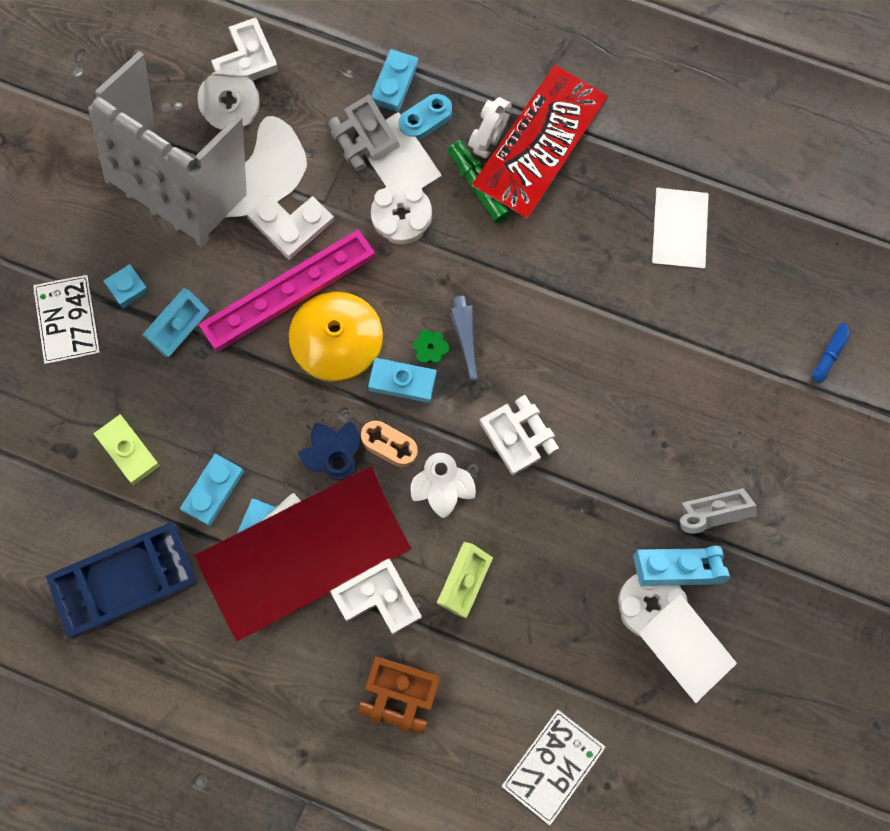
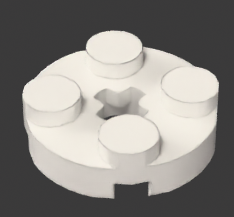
[198,69,260,130]
[468,97,512,159]
[371,183,432,244]
[618,574,687,636]

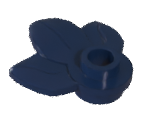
[298,421,361,480]

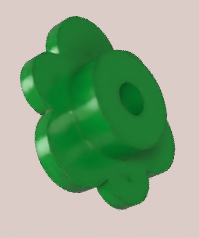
[413,330,449,363]

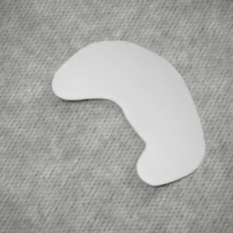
[226,116,307,217]

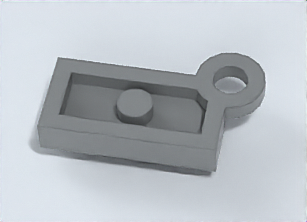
[680,488,757,534]

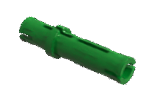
[447,140,511,224]

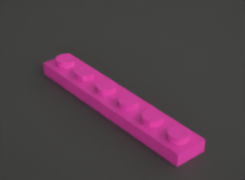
[198,229,375,353]

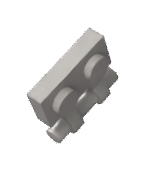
[328,94,400,172]

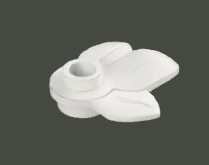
[410,453,476,518]

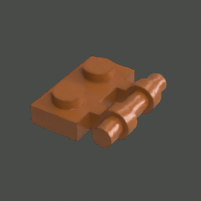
[358,656,441,734]

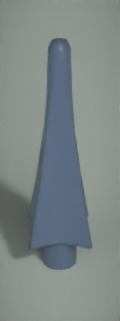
[450,296,477,381]

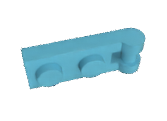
[633,546,730,586]

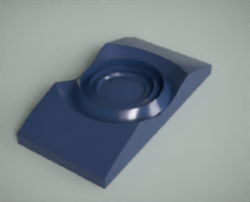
[46,521,198,639]

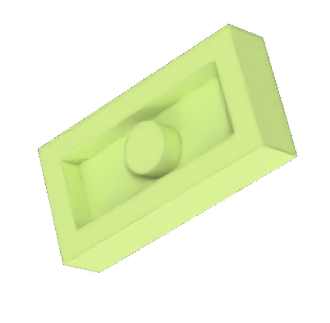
[94,414,160,486]
[437,542,493,618]

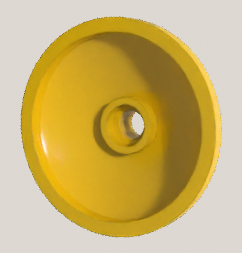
[289,292,383,382]

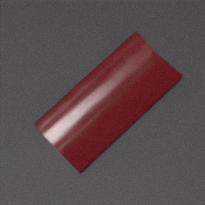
[194,466,412,642]

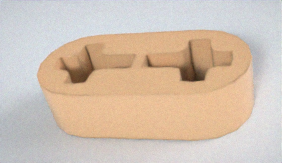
[361,421,418,468]

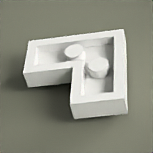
[211,18,278,80]
[247,195,334,260]
[330,559,422,635]

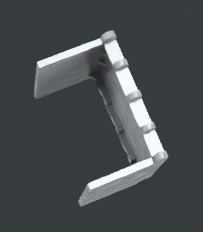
[88,51,247,247]

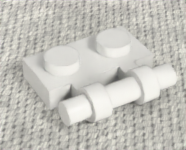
[479,395,559,476]

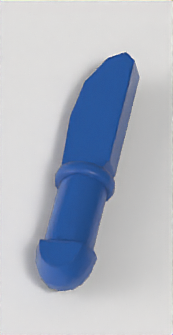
[812,322,850,383]

